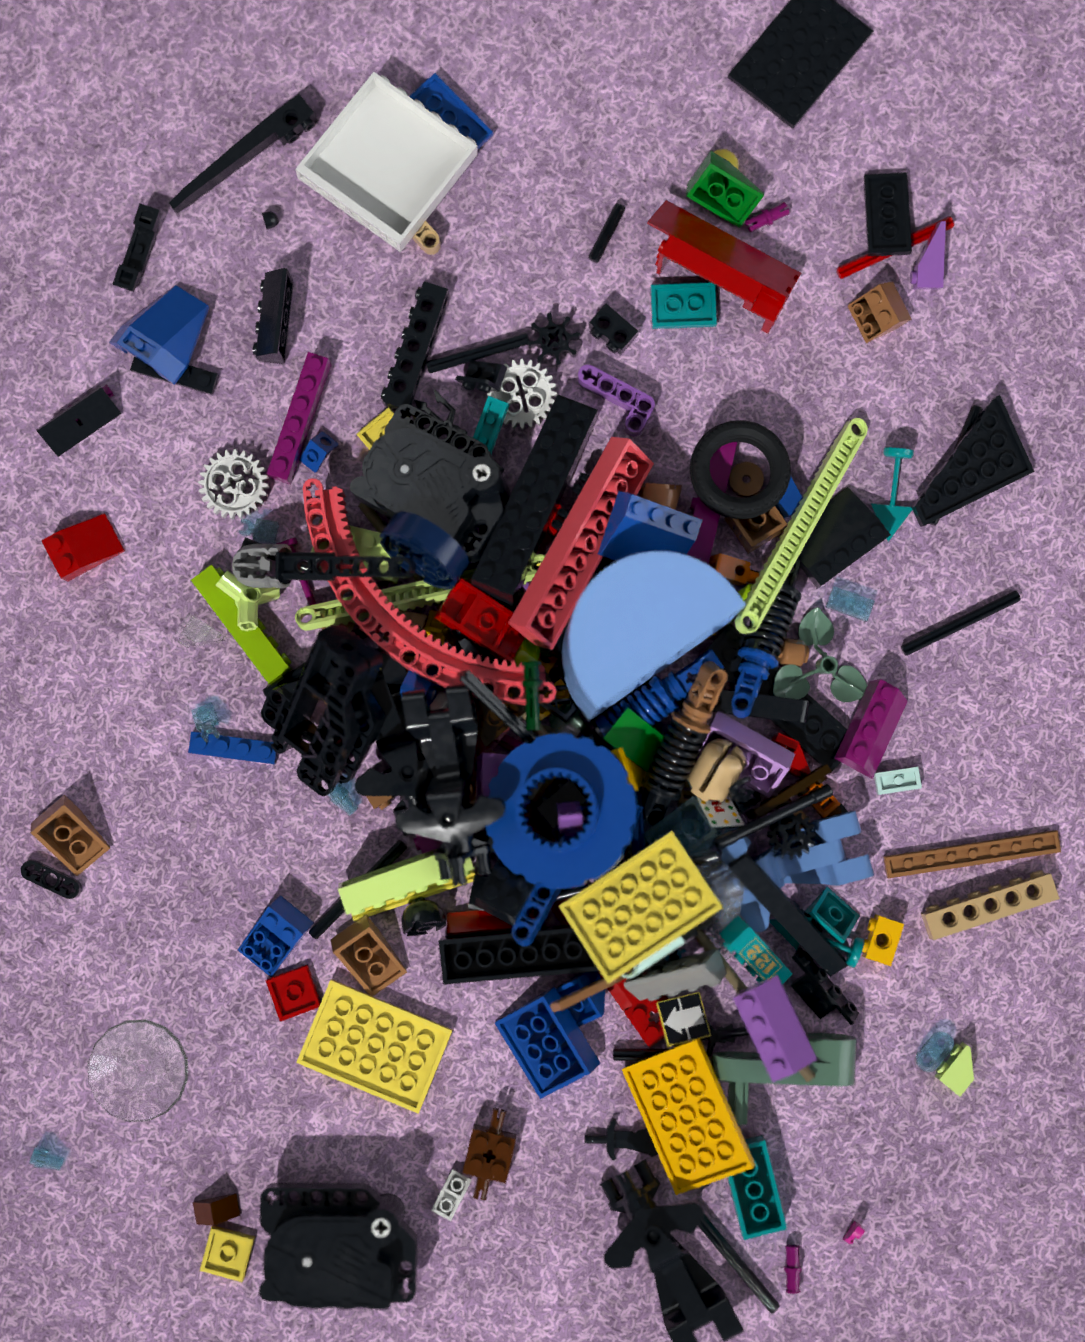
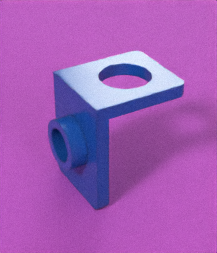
[300,432,339,473]

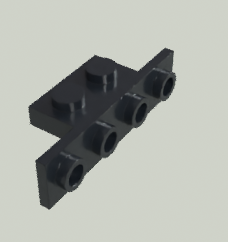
[791,946,859,1025]

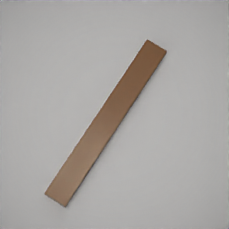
[883,830,1061,878]

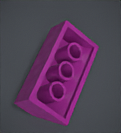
[834,679,908,779]

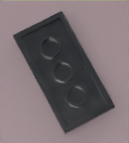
[863,172,912,256]

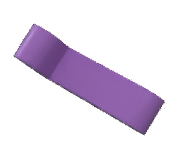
[578,365,655,437]

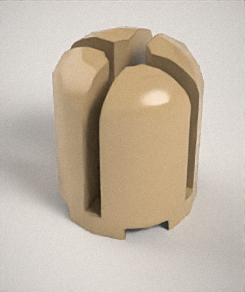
[687,739,746,803]

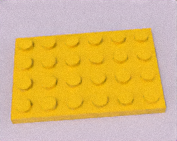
[621,1038,756,1195]

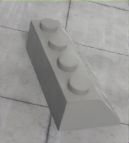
[623,949,727,1001]

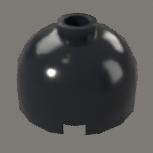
[401,897,447,936]

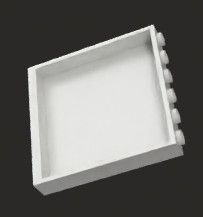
[295,72,477,252]

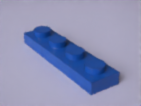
[188,731,277,764]

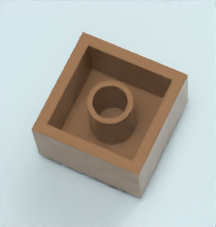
[724,490,788,554]

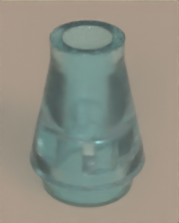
[327,783,359,816]
[29,1146,65,1171]

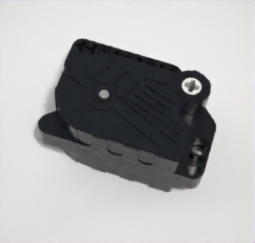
[350,404,510,563]
[259,1183,418,1309]

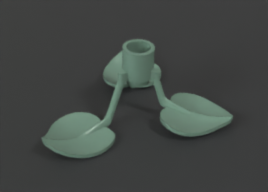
[772,607,867,702]

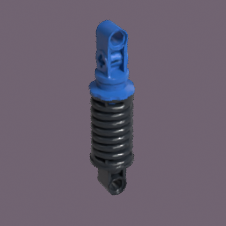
[732,558,802,718]

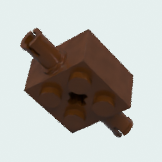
[463,1108,517,1200]

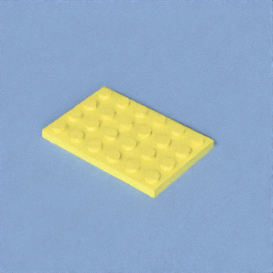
[559,831,723,984]
[296,979,453,1114]

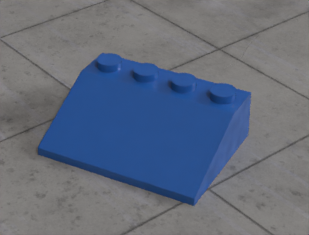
[598,491,703,561]
[495,987,600,1099]

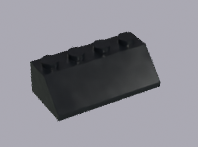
[253,268,294,364]

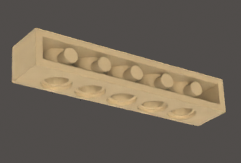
[921,870,1060,940]

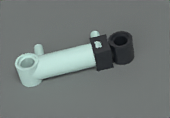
[622,915,714,979]

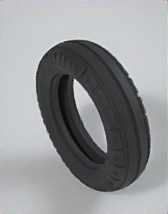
[690,420,791,519]

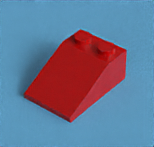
[41,513,125,581]

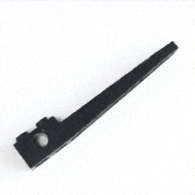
[169,94,317,214]

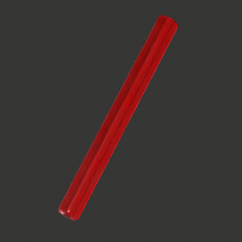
[836,216,955,279]

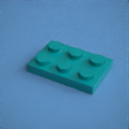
[650,283,717,329]

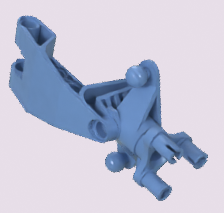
[696,811,874,932]

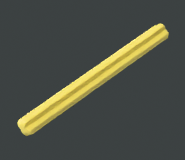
[351,870,476,921]

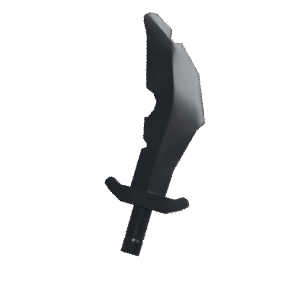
[584,1118,658,1161]

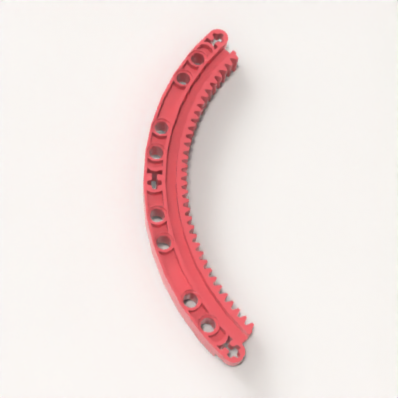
[303,478,556,705]

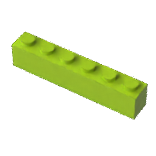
[191,564,292,685]

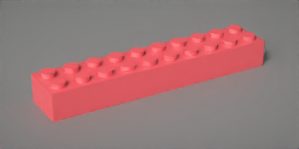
[508,437,654,650]

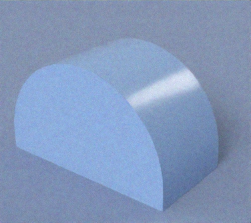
[562,551,746,722]

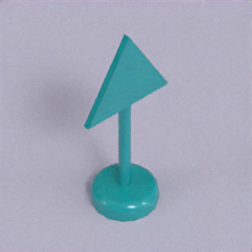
[871,447,914,542]
[769,917,864,968]

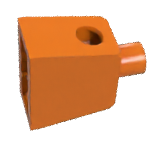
[708,553,759,586]

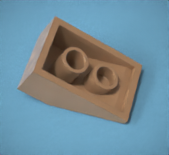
[30,795,110,876]
[330,915,407,996]

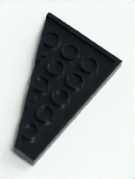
[911,395,1035,527]

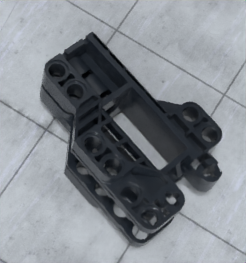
[261,625,386,796]

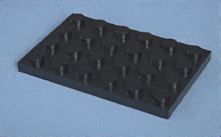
[727,0,874,129]

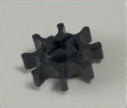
[527,313,580,368]

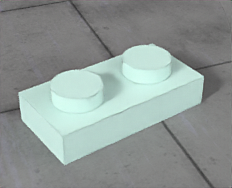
[874,767,922,795]

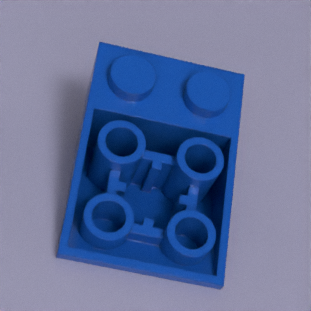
[238,895,314,977]

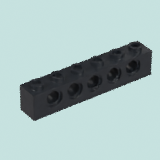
[381,281,449,410]

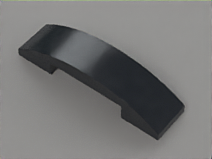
[112,203,161,292]

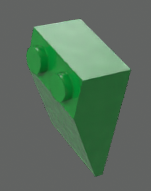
[686,151,764,228]

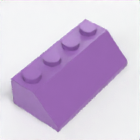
[733,975,817,1082]

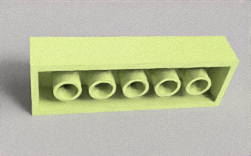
[338,849,474,916]

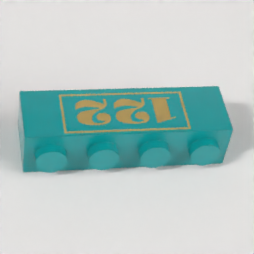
[719,915,793,984]

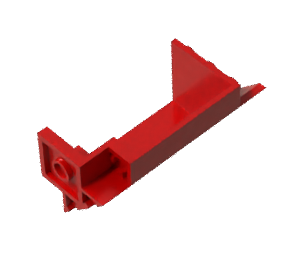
[647,200,801,334]

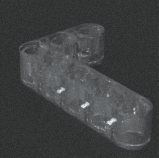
[688,848,744,960]

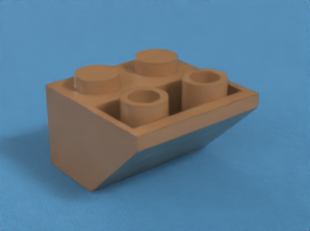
[847,282,912,343]

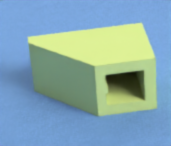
[935,1042,974,1097]

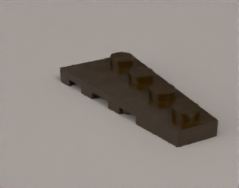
[744,764,832,820]

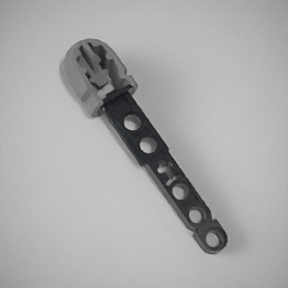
[232,544,416,588]

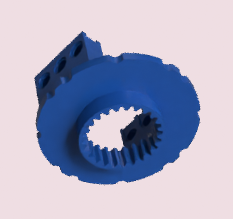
[486,733,643,889]

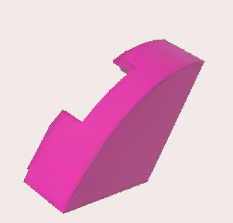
[842,1221,865,1244]

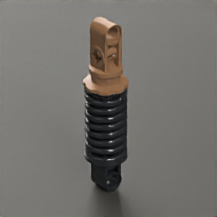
[641,661,727,826]

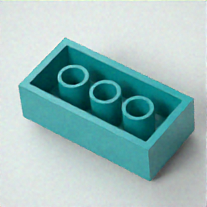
[727,1135,787,1240]

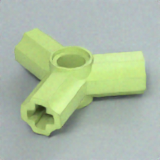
[216,570,280,631]

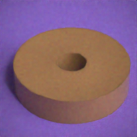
[729,462,764,497]

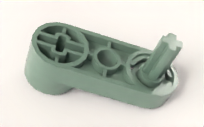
[712,1033,856,1125]

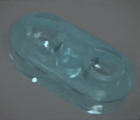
[916,1031,954,1072]

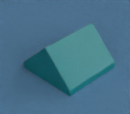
[805,887,860,944]

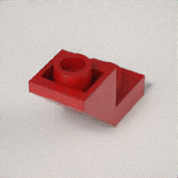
[771,733,810,777]

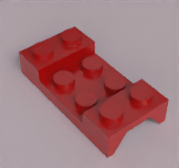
[434,578,525,665]

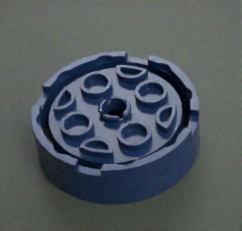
[379,511,469,589]

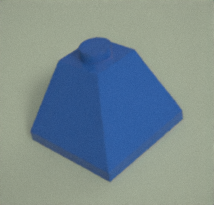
[556,971,605,1027]

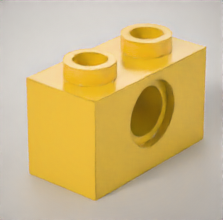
[862,914,904,966]

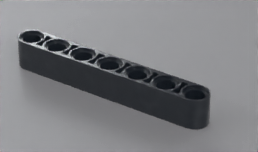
[677,690,810,724]

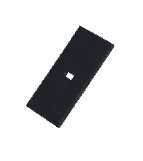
[36,386,122,457]

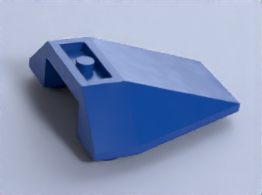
[109,285,209,385]

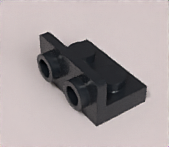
[455,360,507,393]

